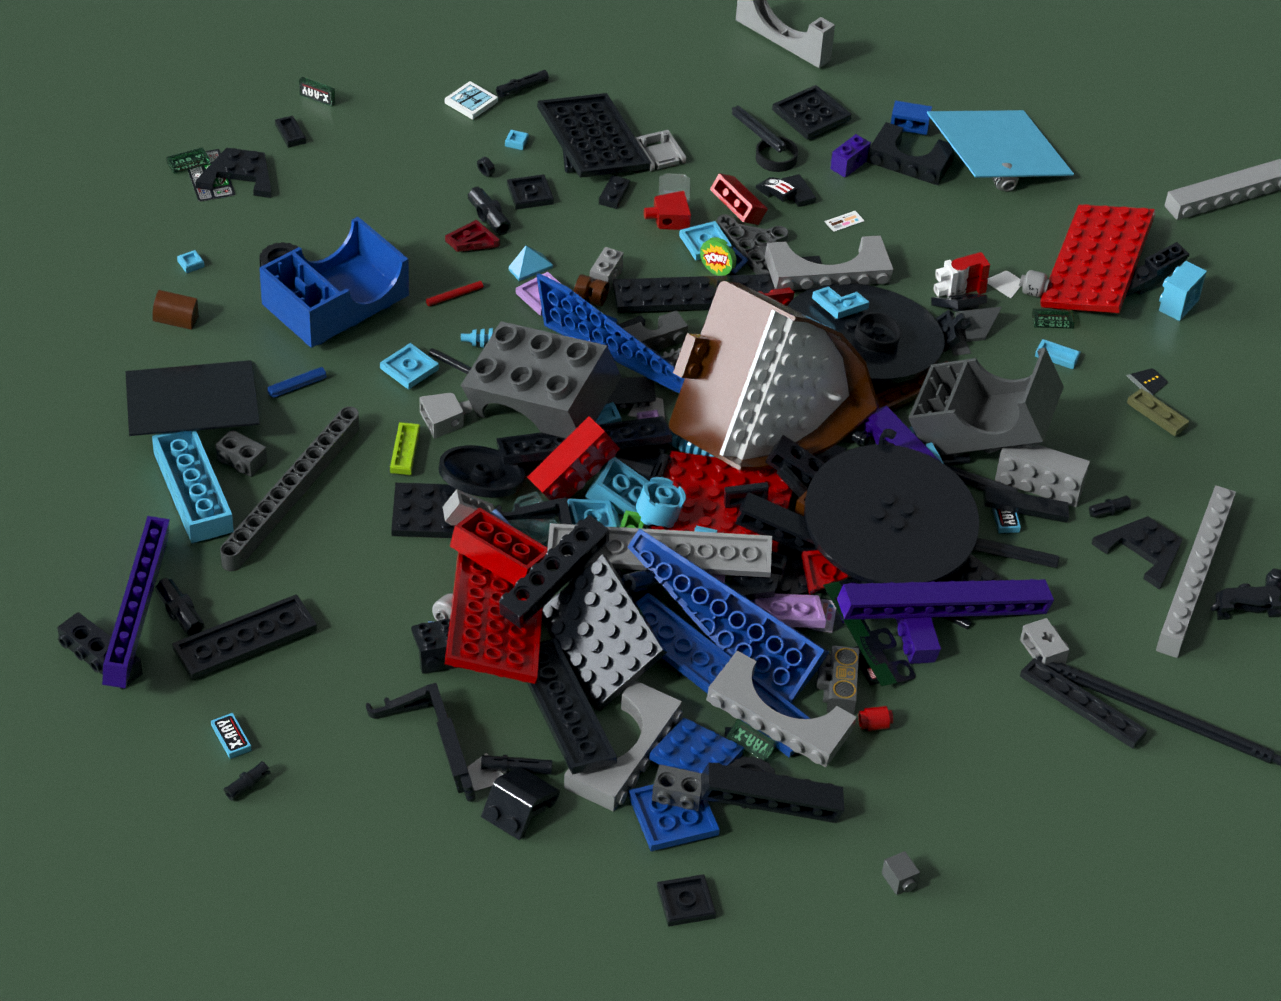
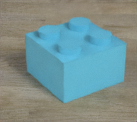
[1159,261,1207,321]

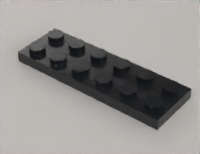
[172,594,317,680]

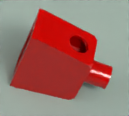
[644,191,691,230]

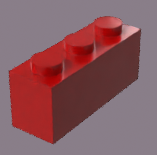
[710,173,768,225]

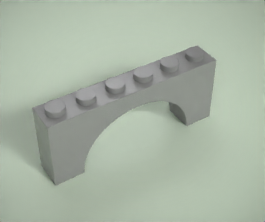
[736,0,835,68]
[764,235,893,290]
[706,651,857,768]
[564,680,683,812]

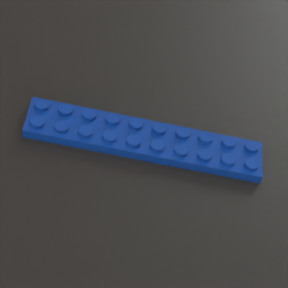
[636,593,811,758]

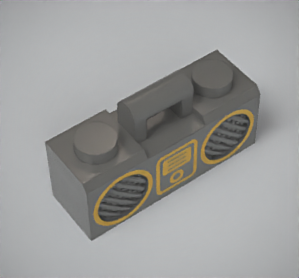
[817,646,859,715]

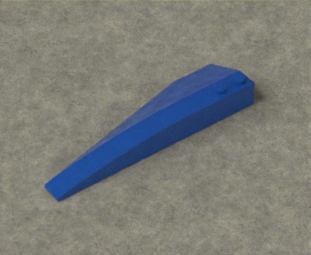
[536,273,685,393]
[628,528,829,704]

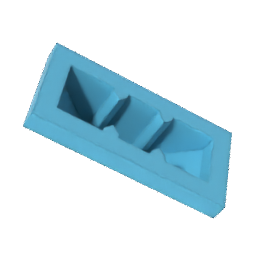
[509,246,553,281]

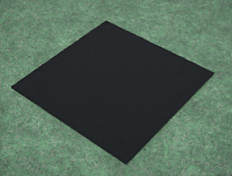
[125,360,260,436]

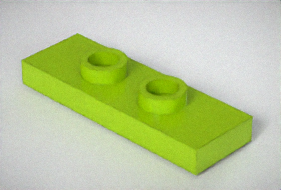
[390,422,420,475]

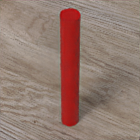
[426,281,484,306]

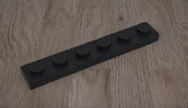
[1020,658,1147,749]

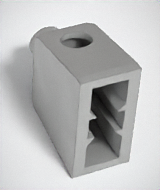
[420,393,472,439]

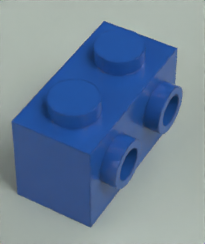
[891,101,932,135]

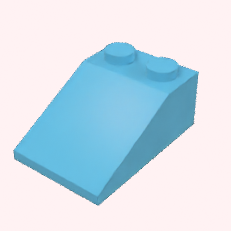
[585,457,649,515]

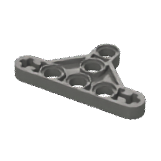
[717,214,788,275]

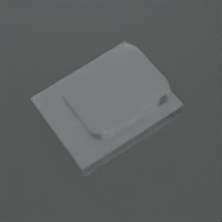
[659,173,690,203]

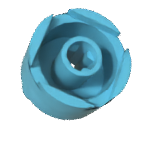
[636,477,686,528]

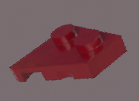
[445,220,500,252]

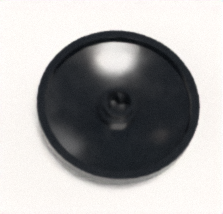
[438,445,525,498]

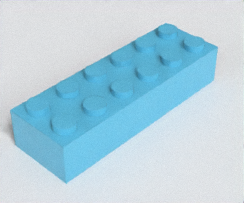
[152,430,234,543]

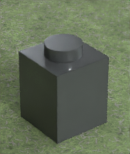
[882,851,920,895]

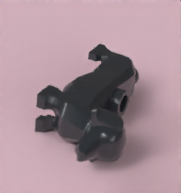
[1211,568,1281,620]

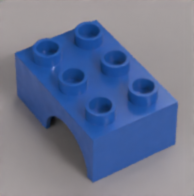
[259,217,409,348]

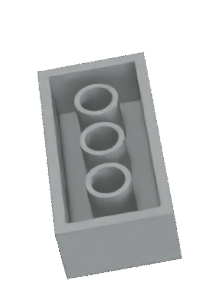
[995,445,1090,507]

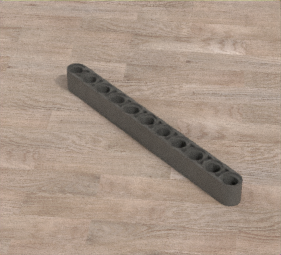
[220,406,359,571]

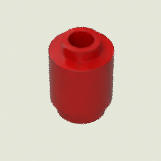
[858,706,893,731]

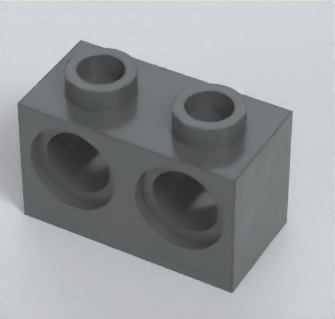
[216,430,267,477]
[652,764,702,811]

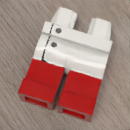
[933,252,990,298]

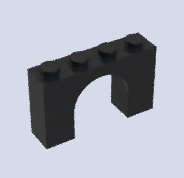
[867,122,955,185]

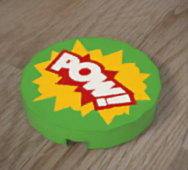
[700,237,736,276]

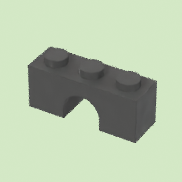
[623,311,688,351]

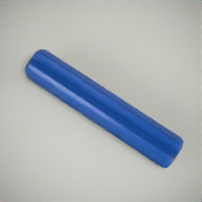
[268,367,326,398]

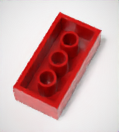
[527,416,620,501]
[450,507,548,586]

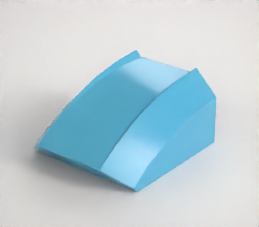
[567,499,621,527]

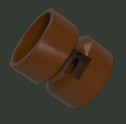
[574,274,609,307]

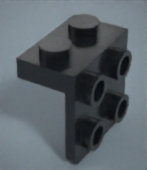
[411,618,455,674]

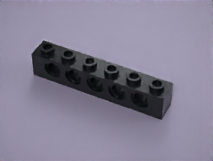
[499,515,609,629]

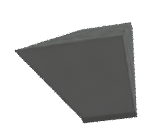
[955,307,1002,342]

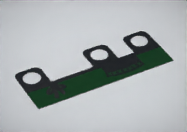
[823,578,916,687]

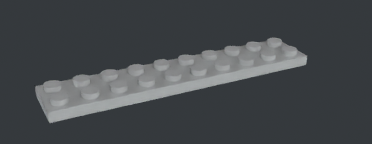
[547,523,772,577]

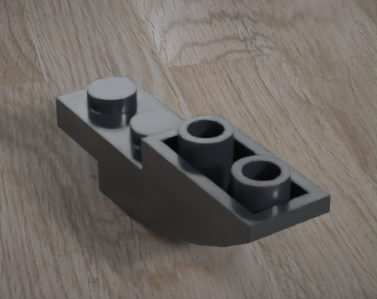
[1125,242,1189,298]

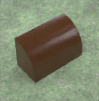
[153,290,199,330]

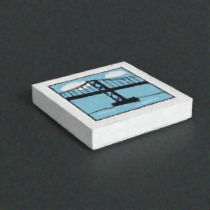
[445,81,498,120]

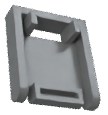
[635,130,686,171]

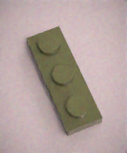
[1127,388,1190,436]

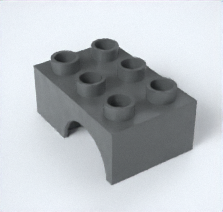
[461,321,622,438]
[908,348,1064,457]

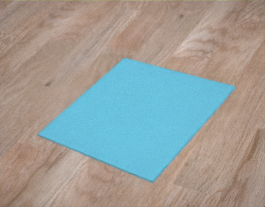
[927,110,1074,178]

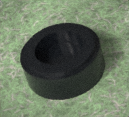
[477,156,495,177]

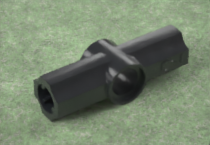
[468,186,511,236]
[155,578,205,636]

